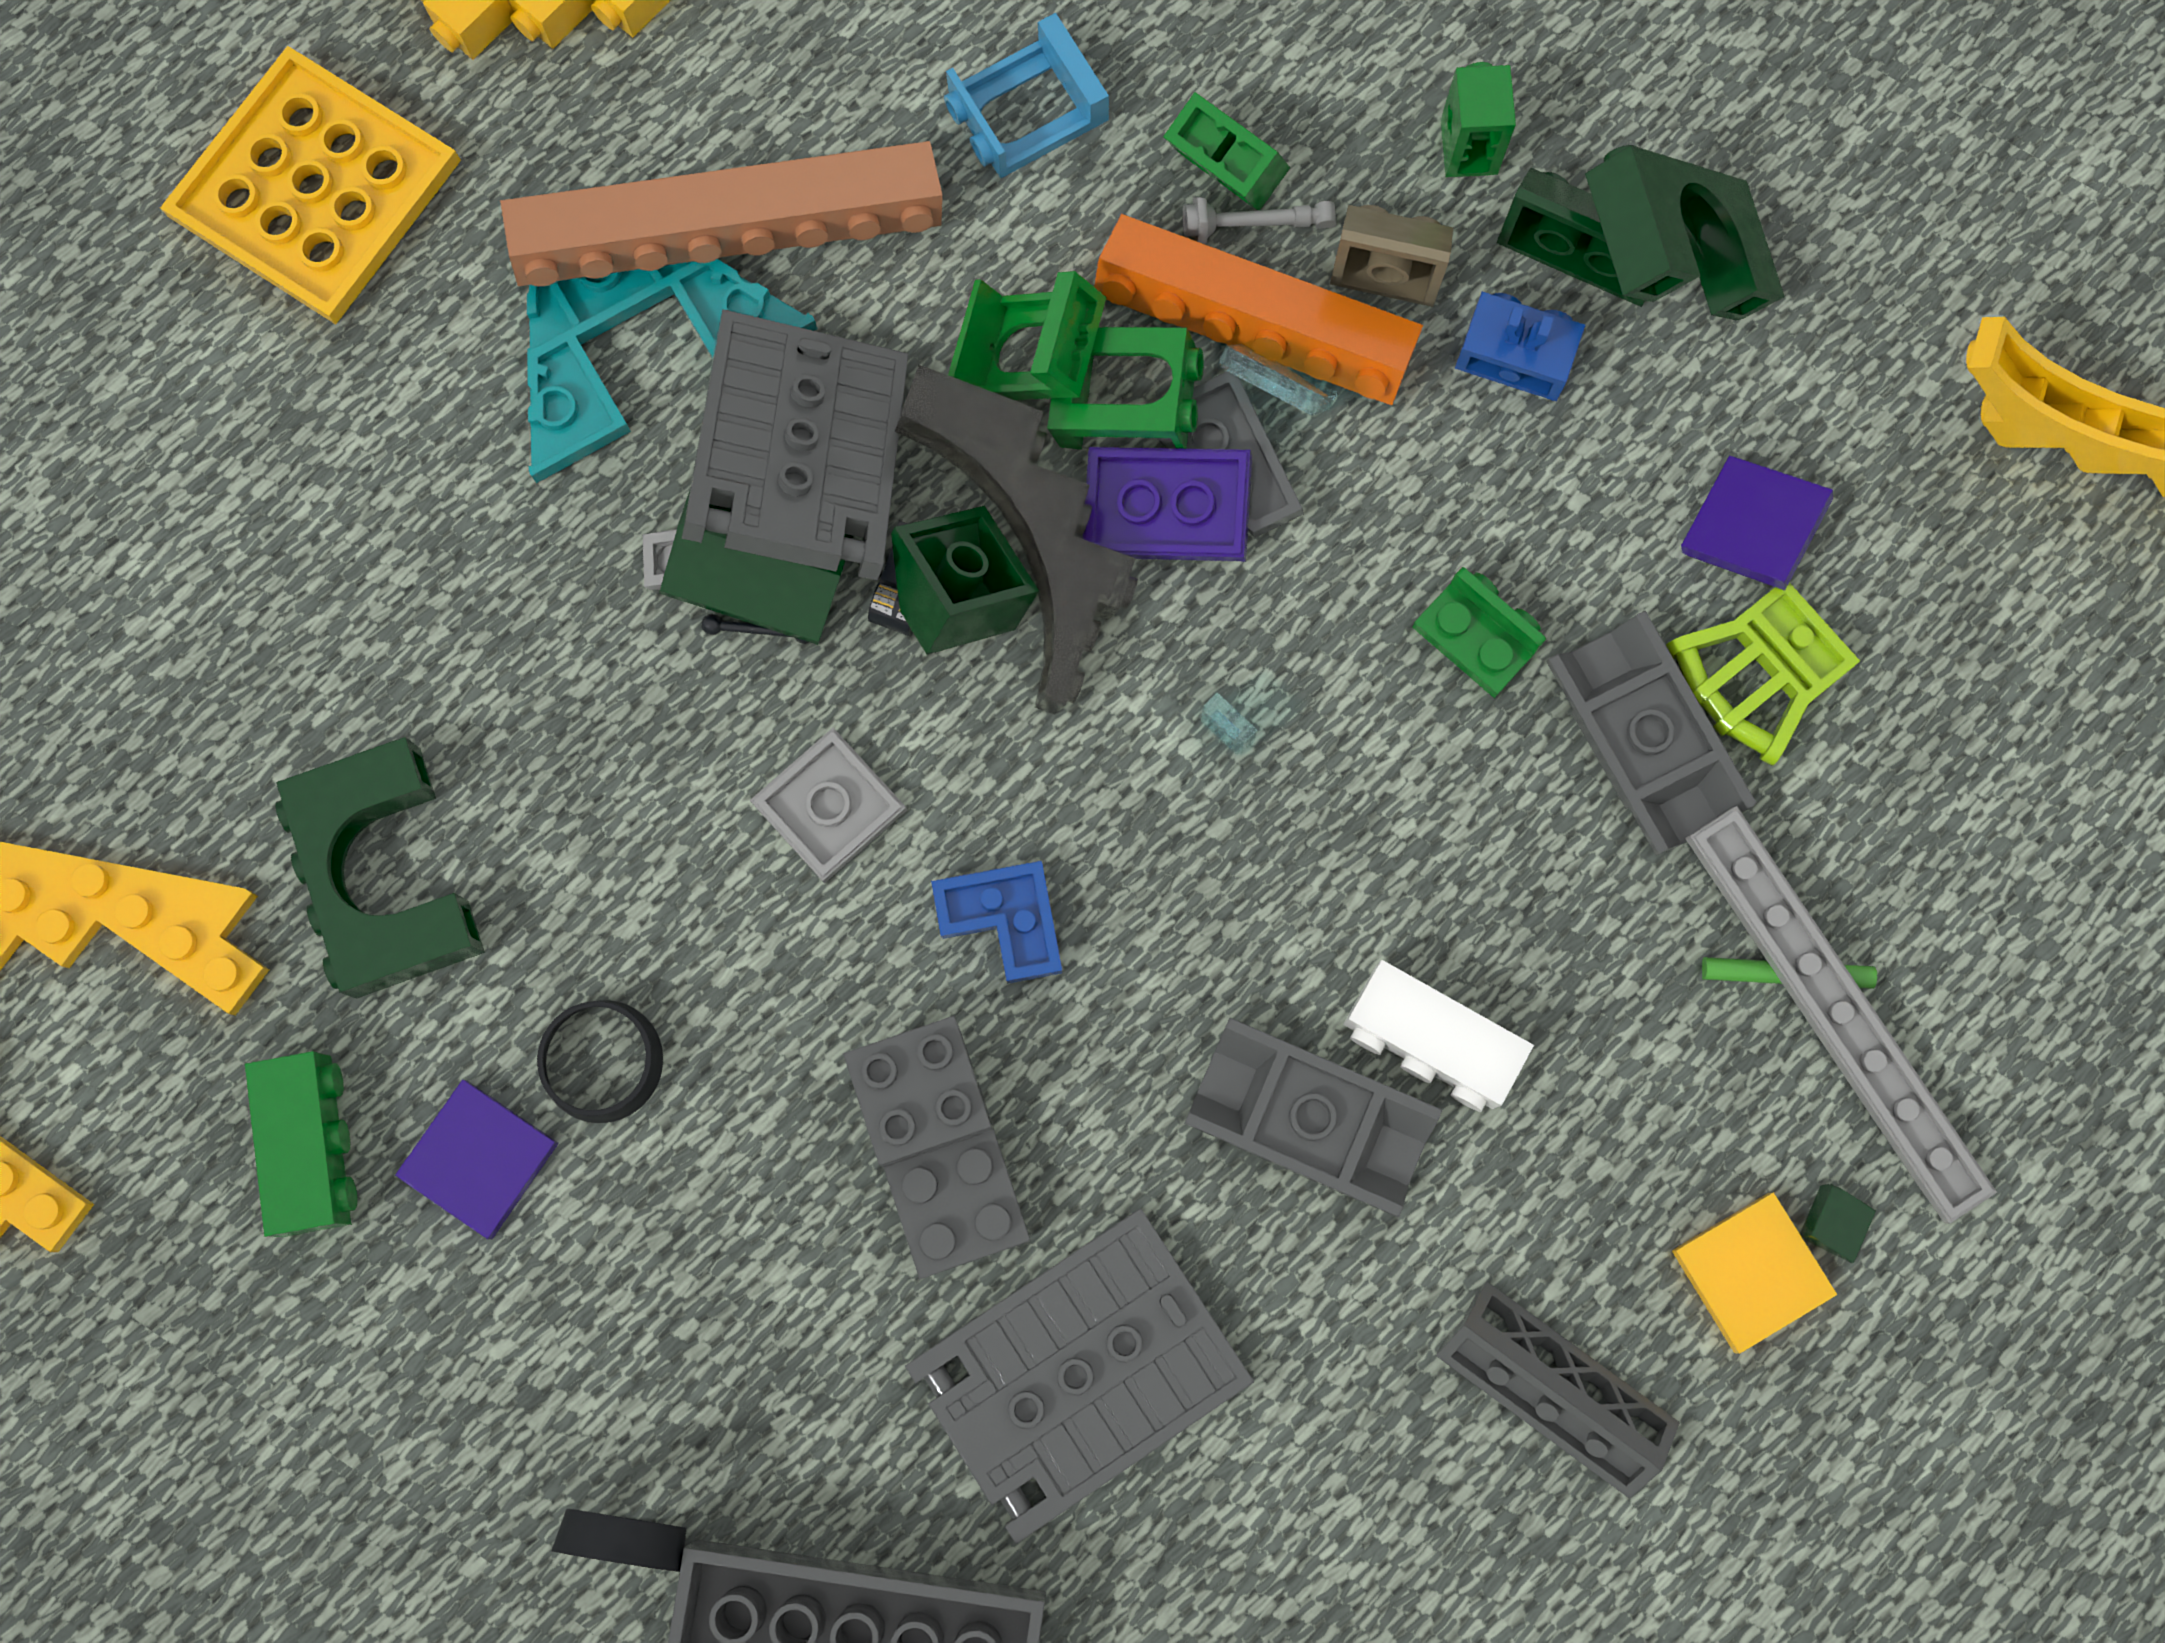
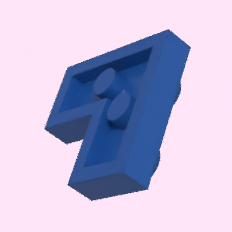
[931,861,1063,984]

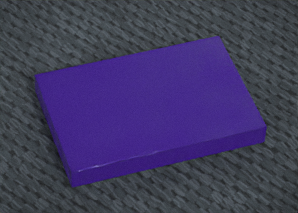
[1082,447,1252,562]

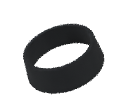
[537,1000,663,1123]
[551,1508,686,1572]

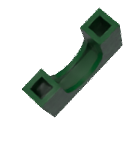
[1585,145,1785,321]
[275,737,485,999]

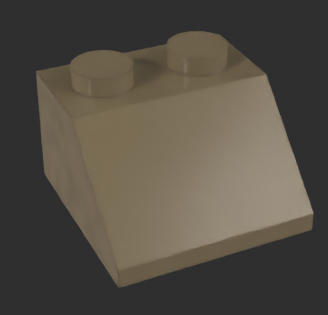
[1330,205,1454,307]

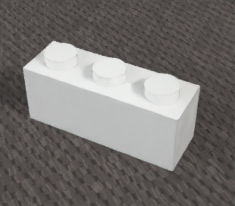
[1343,960,1534,1112]

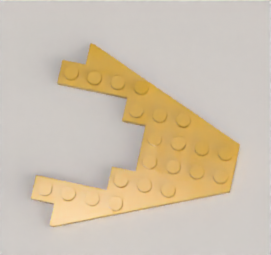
[0,842,270,1252]

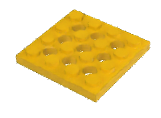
[160,46,461,325]

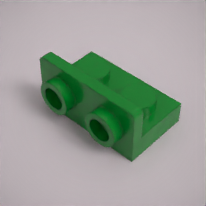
[1412,567,1546,699]

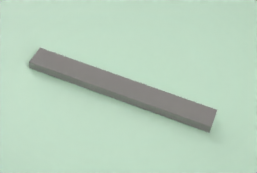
[1685,806,1997,1224]

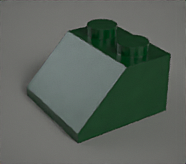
[891,505,1039,655]

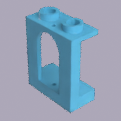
[944,13,1109,179]

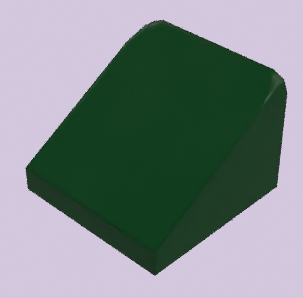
[1800,1184,1876,1263]

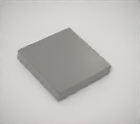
[750,728,907,884]

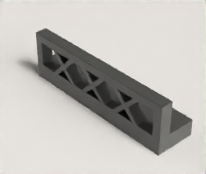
[1435,1281,1680,1499]

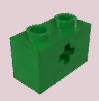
[1441,62,1516,177]

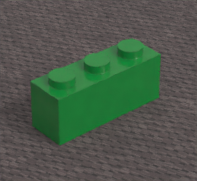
[245,1051,357,1237]

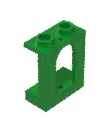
[947,271,1107,401]
[1047,327,1204,450]

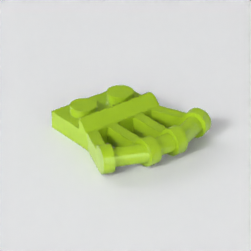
[1666,582,1860,766]

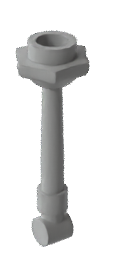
[1182,196,1337,244]

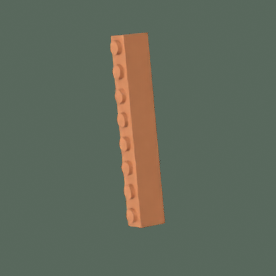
[500,141,942,286]

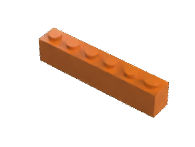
[1094,214,1423,406]

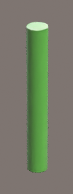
[1702,957,1877,989]

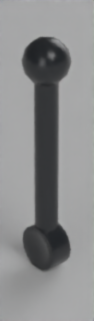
[701,614,809,644]

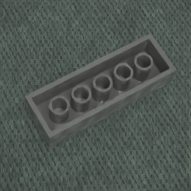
[668,1539,1046,1643]

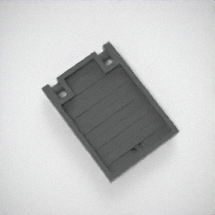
[682,309,909,580]
[905,1208,1254,1544]

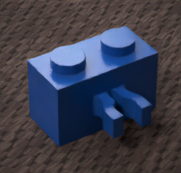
[1455,291,1585,401]

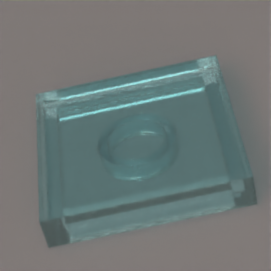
[1218,344,1338,416]

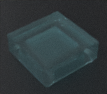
[1201,693,1258,755]

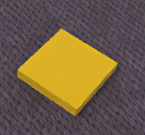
[1672,1192,1837,1354]

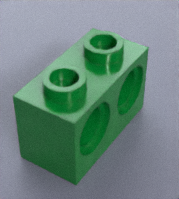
[1163,92,1290,210]

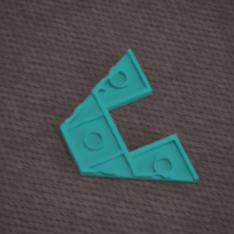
[527,259,818,484]

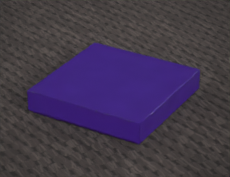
[1681,455,1833,590]
[395,1079,559,1240]

